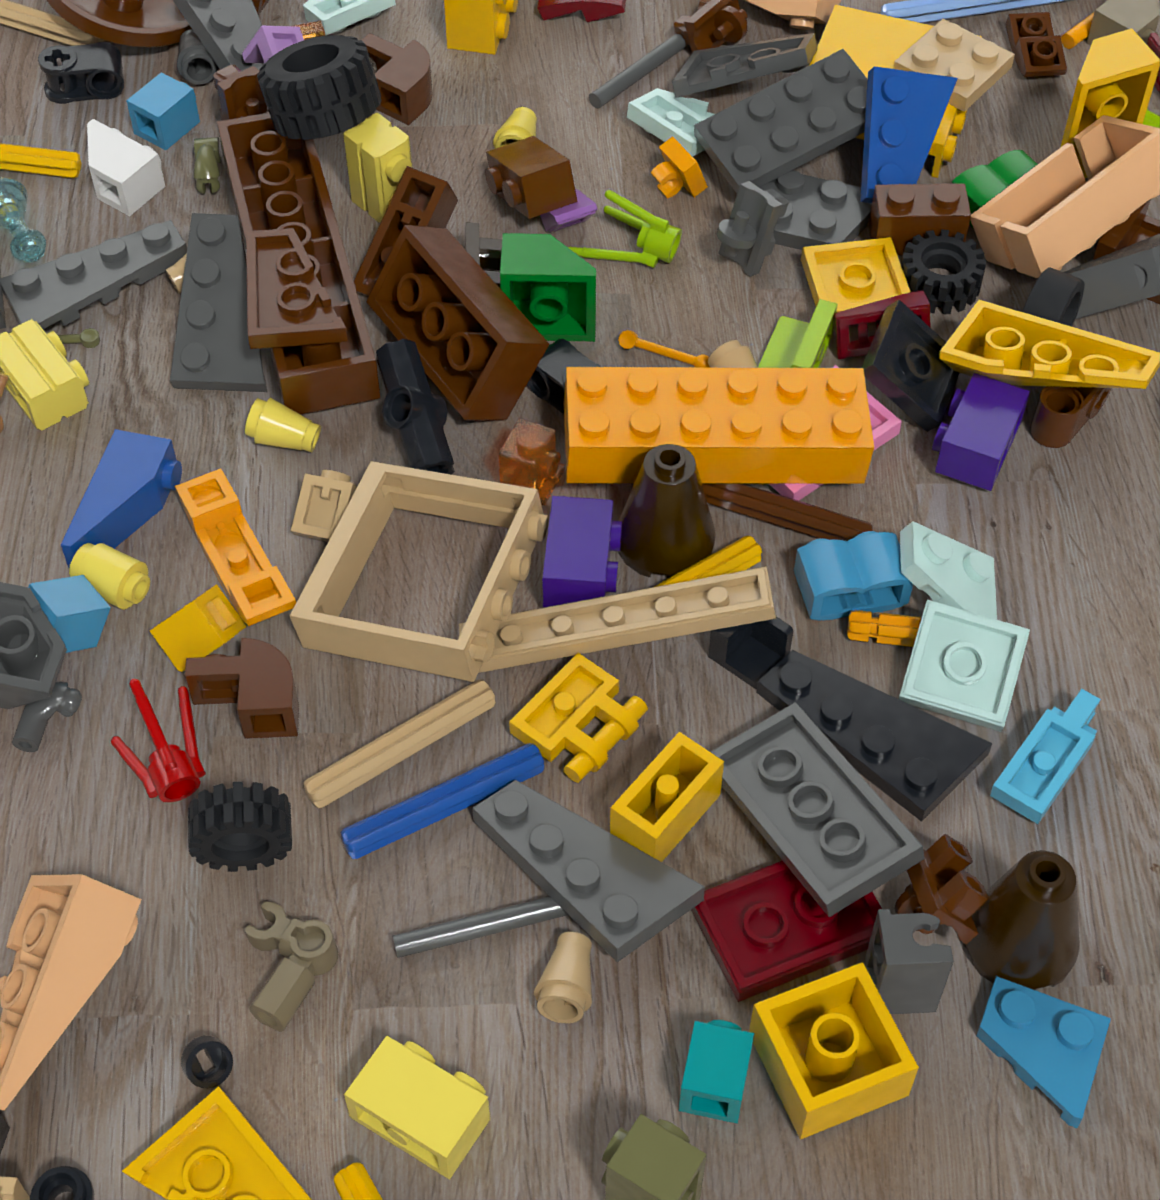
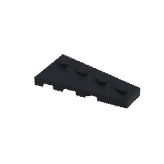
[756,650,992,822]

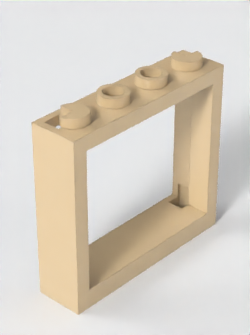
[290,461,548,682]

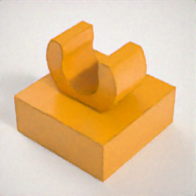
[651,136,708,199]

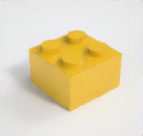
[749,962,919,1140]

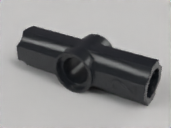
[376,338,455,475]

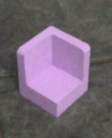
[242,25,304,63]

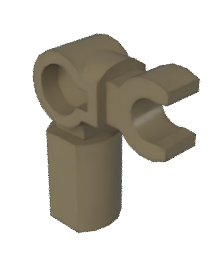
[245,902,338,1032]

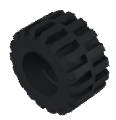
[257,35,381,140]

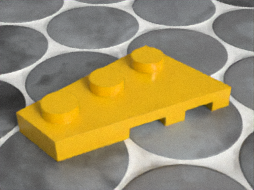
[122,1086,312,1200]

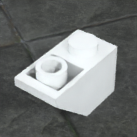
[87,119,165,217]

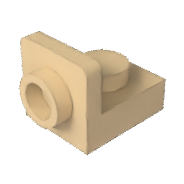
[291,470,357,542]

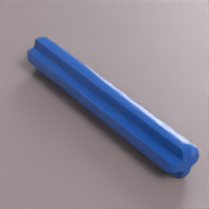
[340,743,544,859]

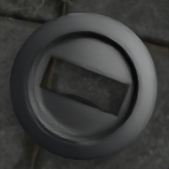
[181,1035,233,1089]

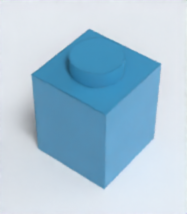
[126,72,200,150]
[28,575,111,653]

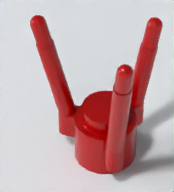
[111,678,206,802]

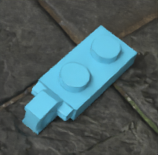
[990,689,1101,824]

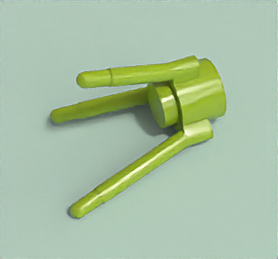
[568,190,682,268]

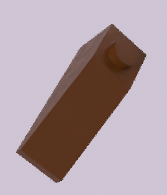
[354,166,458,297]

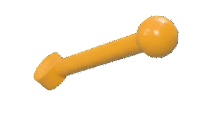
[618,330,710,367]

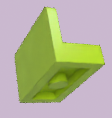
[758,299,838,368]

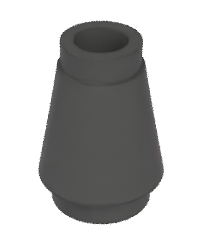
[177,29,219,85]

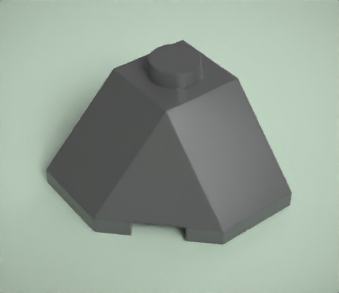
[0,582,67,709]

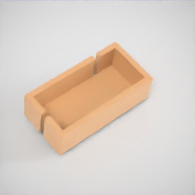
[970,115,1160,278]

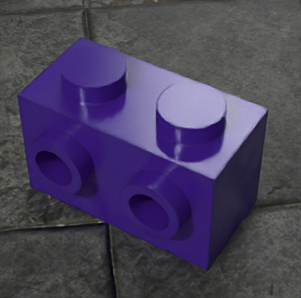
[932,373,1030,491]
[542,496,622,608]

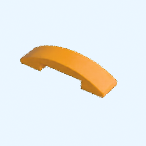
[175,468,296,626]

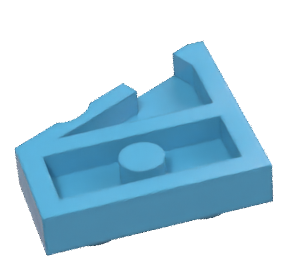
[976,976,1111,1128]

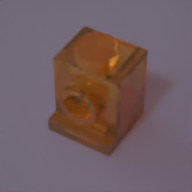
[498,418,565,506]

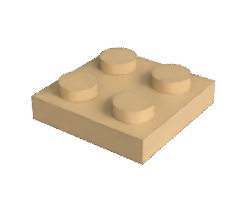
[894,19,1015,112]

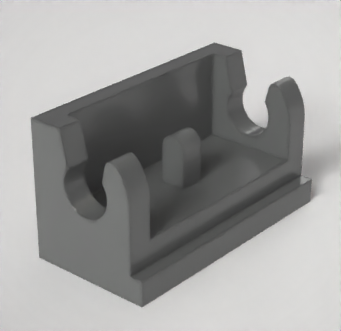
[864,909,954,1014]

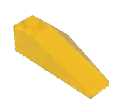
[939,300,1160,389]

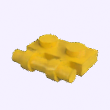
[509,653,648,783]

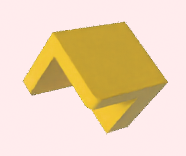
[150,584,247,672]

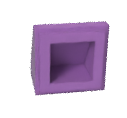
[540,189,598,233]

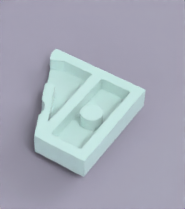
[303,0,396,35]
[627,88,715,157]
[900,521,997,620]

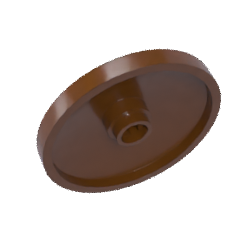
[47,0,192,47]

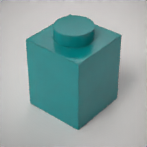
[678,1020,754,1124]

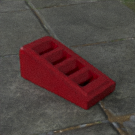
[834,291,931,359]

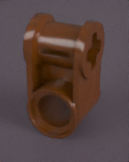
[1030,386,1112,448]

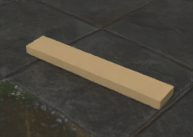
[459,566,776,673]

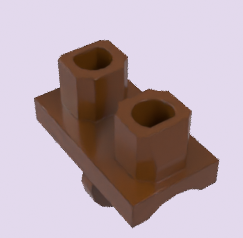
[674,0,748,53]
[213,64,269,121]
[894,834,989,945]

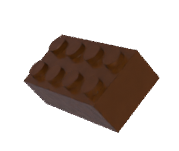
[366,225,549,420]

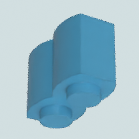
[793,531,913,620]

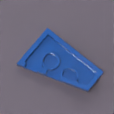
[860,66,958,204]

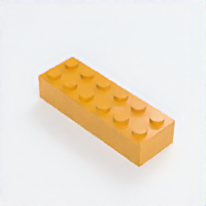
[564,367,875,484]

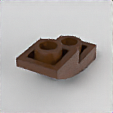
[1005,12,1067,77]

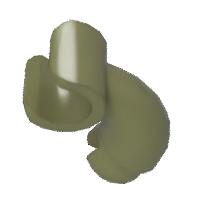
[194,137,222,194]

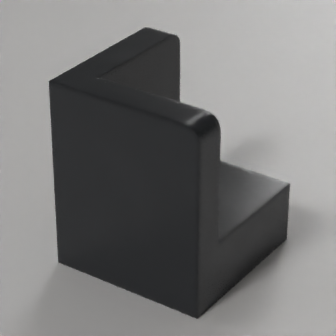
[708,616,794,689]

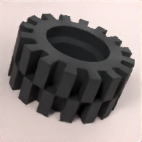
[901,229,986,314]
[188,781,292,872]

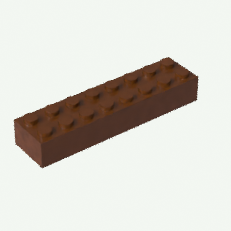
[217,112,381,414]

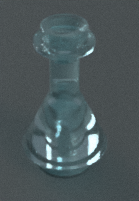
[0,177,46,263]

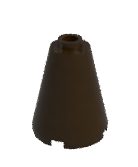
[618,444,716,579]
[964,850,1080,990]

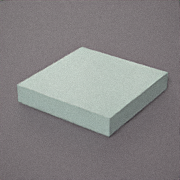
[898,600,1030,732]

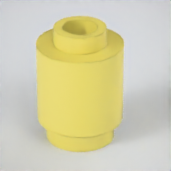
[69,543,150,609]

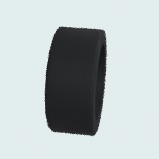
[1022,267,1085,327]

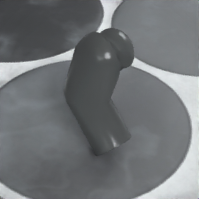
[12,681,82,752]

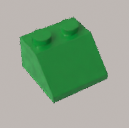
[500,233,596,342]

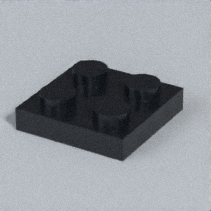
[862,300,960,432]

